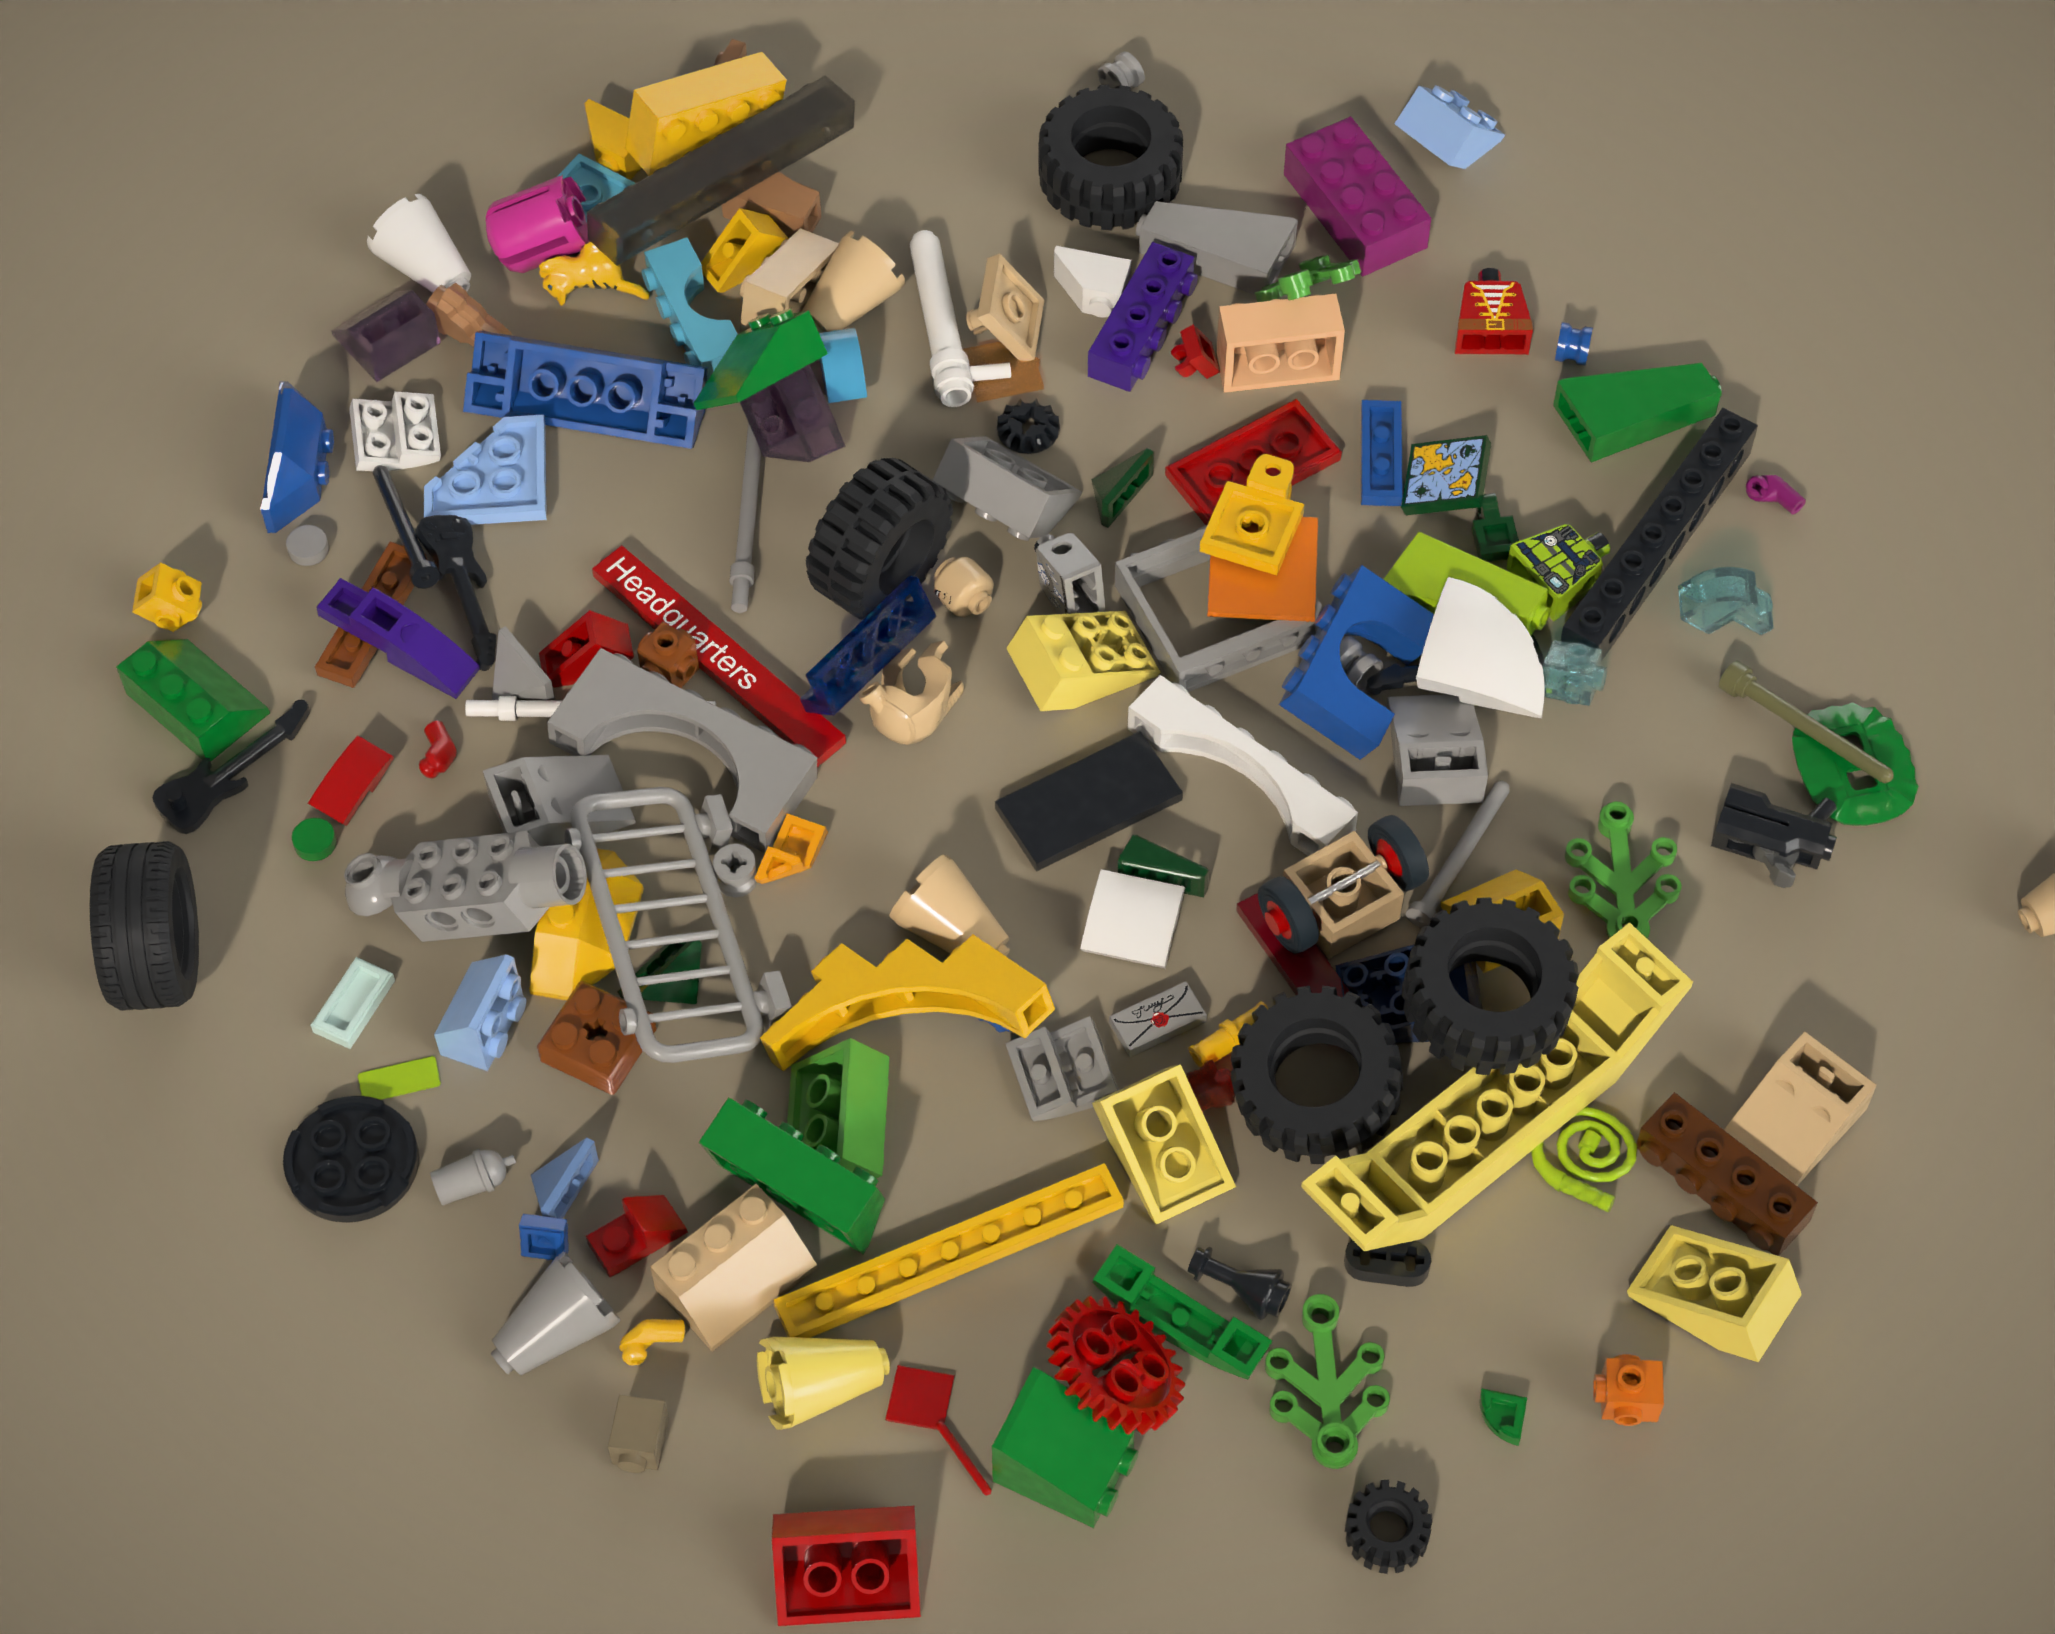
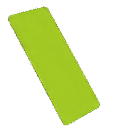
[358,1056,441,1100]

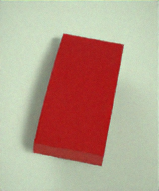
[308,735,394,826]

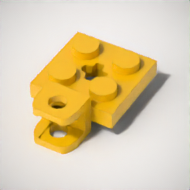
[1199,454,1304,575]

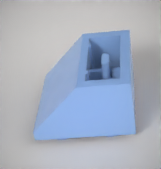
[1394,85,1505,169]
[434,954,526,1071]

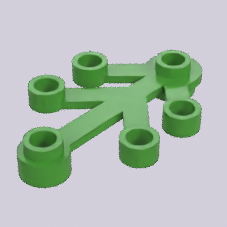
[1255,254,1361,302]
[1565,802,1682,939]
[1265,1294,1390,1469]

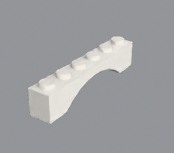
[1128,675,1358,856]

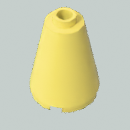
[757,1336,890,1430]

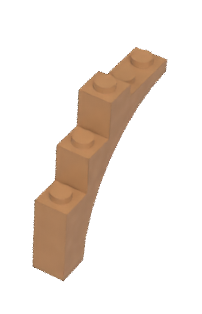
[693,39,822,238]

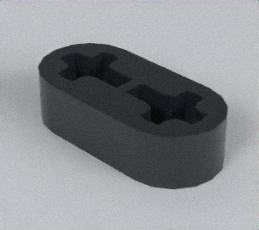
[1344,1240,1432,1287]

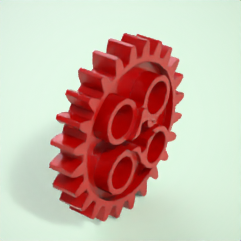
[1046,1296,1185,1435]

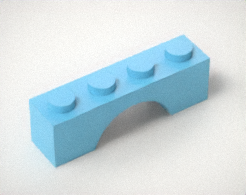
[641,237,738,382]

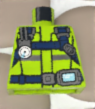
[1506,524,1610,622]

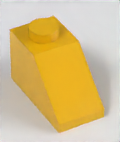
[584,99,641,180]
[701,208,789,293]

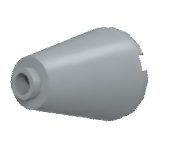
[490,1251,621,1375]

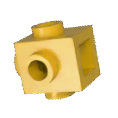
[132,562,202,632]

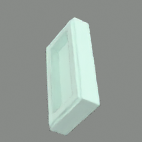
[311,957,395,1049]

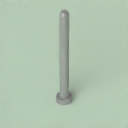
[1406,781,1509,928]

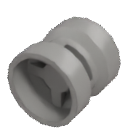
[1340,636,1383,692]

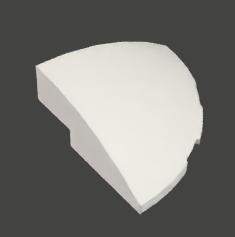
[1416,577,1545,719]

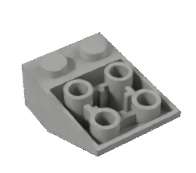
[1387,695,1488,806]
[483,755,636,847]

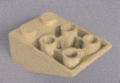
[1724,1031,1877,1186]

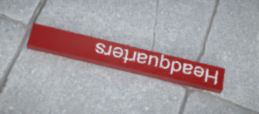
[592,545,846,768]

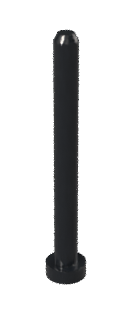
[373,465,440,589]

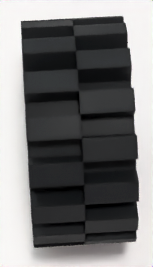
[1344,1480,1432,1574]

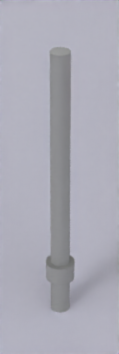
[729,411,765,613]

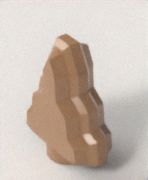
[424,283,512,347]

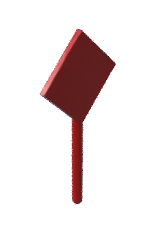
[885,1365,992,1496]

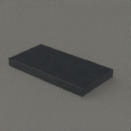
[995,731,1183,872]

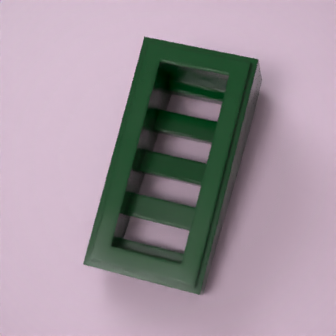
[1118,834,1209,898]

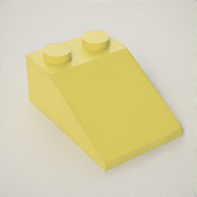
[1092,1064,1236,1224]
[1627,1225,1802,1362]

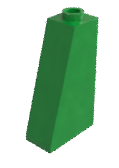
[1553,363,1722,463]

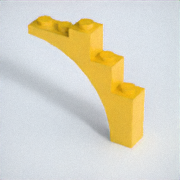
[760,934,1055,1071]

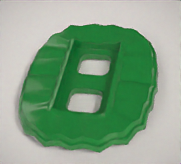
[1792,702,1919,826]

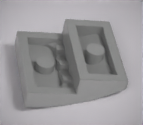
[1005,1016,1119,1121]

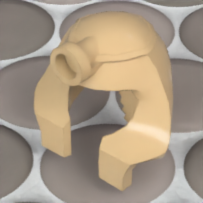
[858,640,964,745]

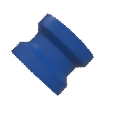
[1555,322,1593,366]

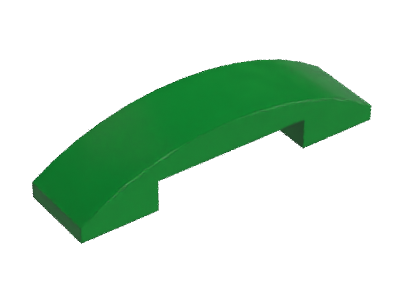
[1092,1244,1273,1380]

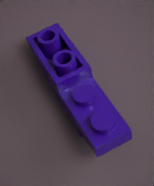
[316,578,480,699]

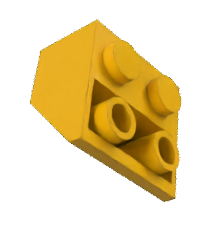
[1441,869,1564,973]

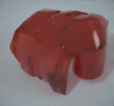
[1185,1059,1235,1111]

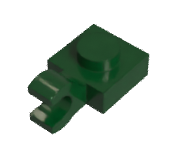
[1471,493,1519,562]

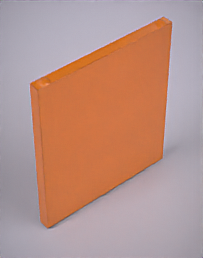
[1207,513,1318,622]

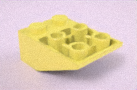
[1006,611,1161,711]

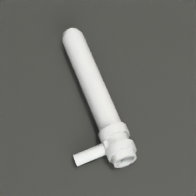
[910,230,1011,407]

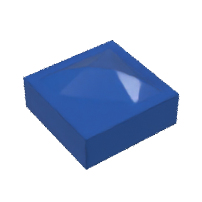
[519,1214,569,1260]

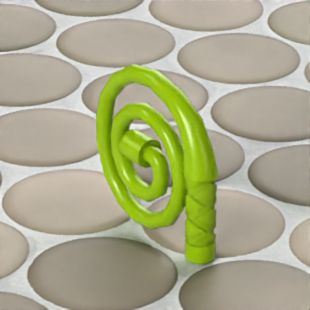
[1531,1107,1637,1212]

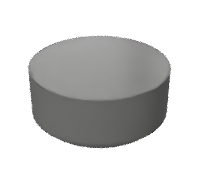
[286,525,329,566]

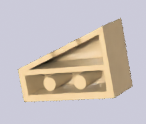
[739,228,839,334]

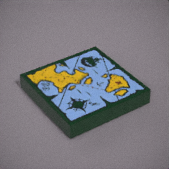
[1401,435,1491,516]

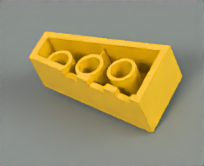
[625,52,787,176]

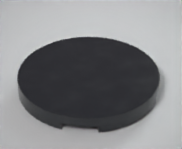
[283,1096,419,1223]

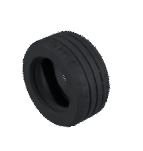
[89,841,199,1011]

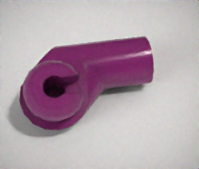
[1746,475,1806,515]

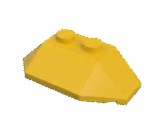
[529,848,644,1000]

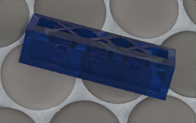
[800,576,937,716]

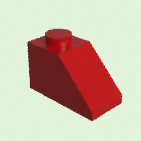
[539,610,634,688]

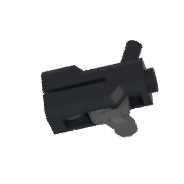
[1711,783,1837,888]

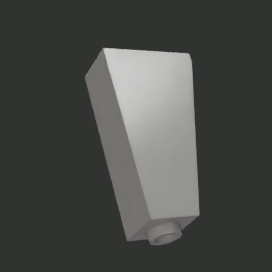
[1136,201,1298,295]

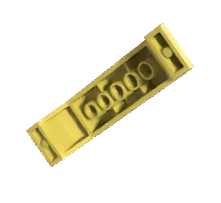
[1301,922,1693,1251]

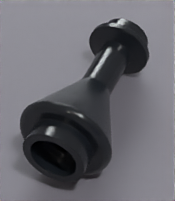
[1188,1247,1292,1320]

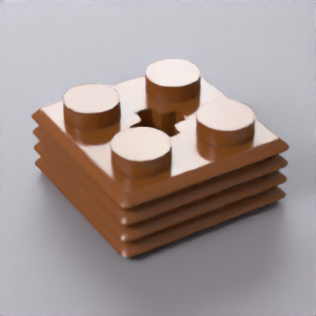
[537,981,657,1095]

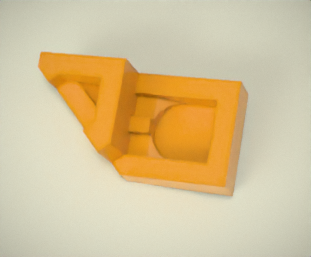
[754,813,828,884]

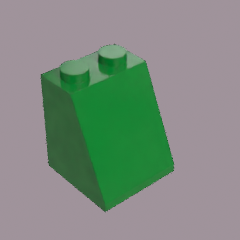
[992,1367,1139,1528]

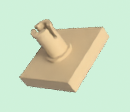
[966,254,1044,364]

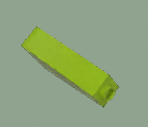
[1383,532,1550,635]

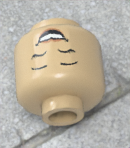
[933,557,994,617]

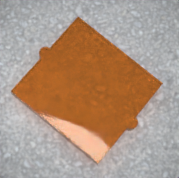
[962,341,1044,403]

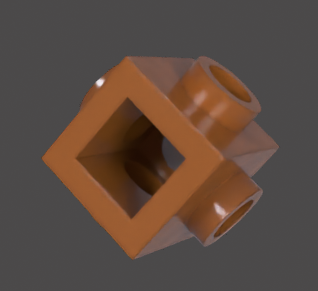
[637,622,699,688]

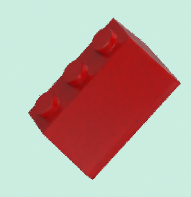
[772,1505,921,1626]

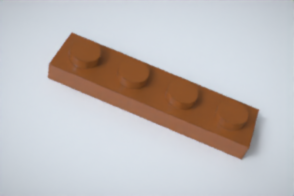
[315,542,428,688]

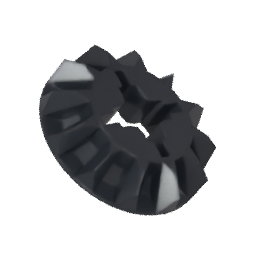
[997,398,1060,454]

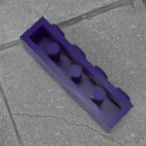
[1088,242,1198,392]

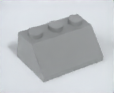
[933,436,1082,541]

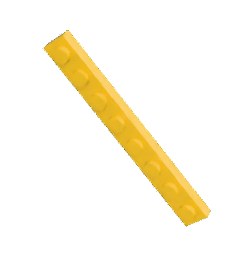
[773,1163,1124,1338]

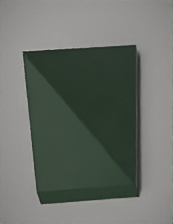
[1091,448,1154,528]
[617,940,702,1004]

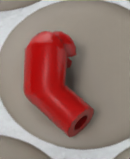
[419,720,457,779]

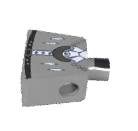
[1034,533,1106,614]

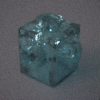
[1543,640,1607,706]

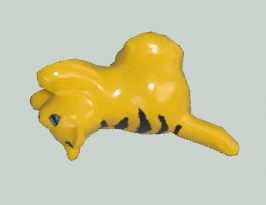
[539,239,650,306]

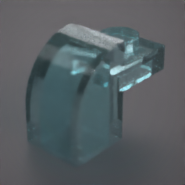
[1678,567,1774,636]

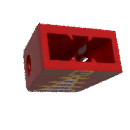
[1454,268,1533,355]

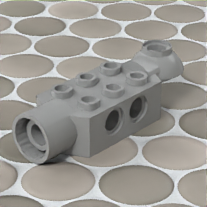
[344,831,587,942]

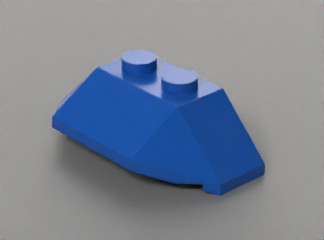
[260,381,334,533]

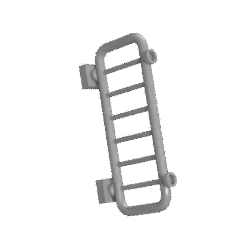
[564,787,792,1063]

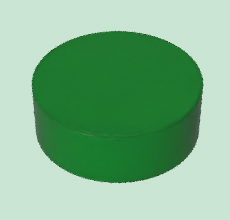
[292,818,337,861]

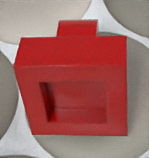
[1171,324,1220,379]

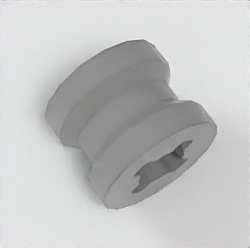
[1098,51,1145,89]
[713,844,757,897]

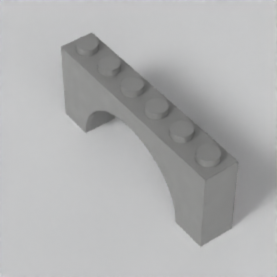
[547,648,817,853]

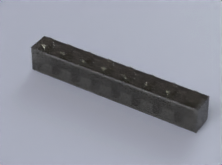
[587,75,855,266]

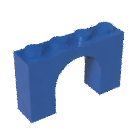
[1279,565,1434,760]

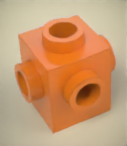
[1593,1354,1664,1426]

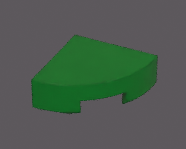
[1479,1388,1527,1446]

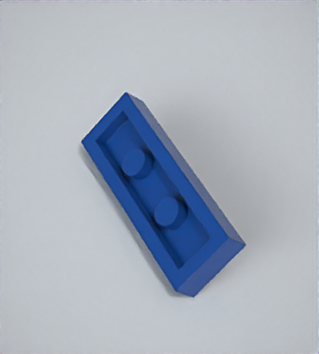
[1361,400,1402,506]

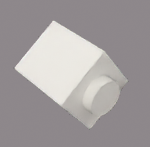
[1054,246,1131,318]

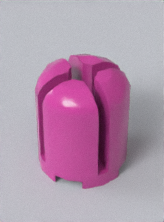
[486,175,596,273]

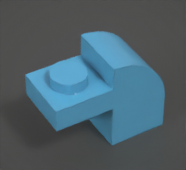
[819,328,867,403]

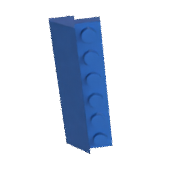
[463,331,708,449]

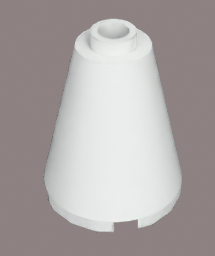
[367,194,471,293]

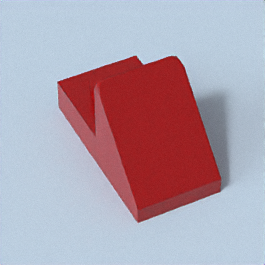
[586,1195,688,1278]

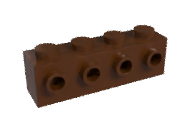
[1636,1092,1818,1256]

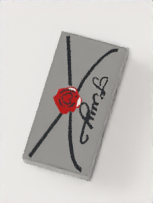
[1109,981,1207,1058]

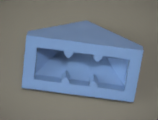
[530,1137,599,1219]

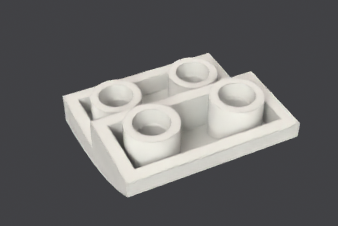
[350,391,441,471]
[1080,869,1185,969]

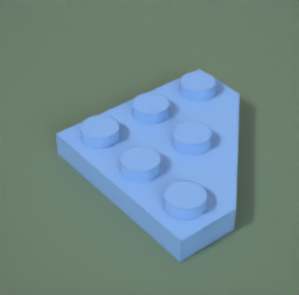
[424,414,547,525]

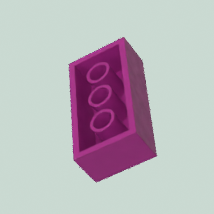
[1284,116,1432,277]

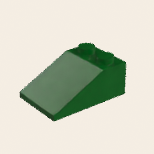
[693,308,828,410]

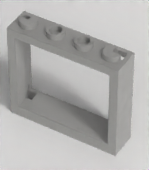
[1115,525,1323,692]

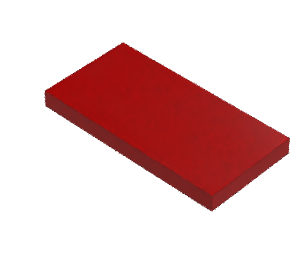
[1165,399,1342,525]

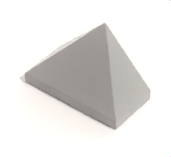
[492,626,555,700]

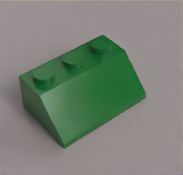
[116,639,270,761]

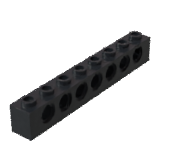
[1557,408,1758,673]

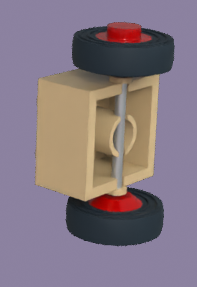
[1258,815,1429,959]

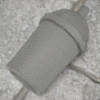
[430,1149,516,1206]

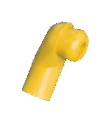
[619,1319,685,1365]

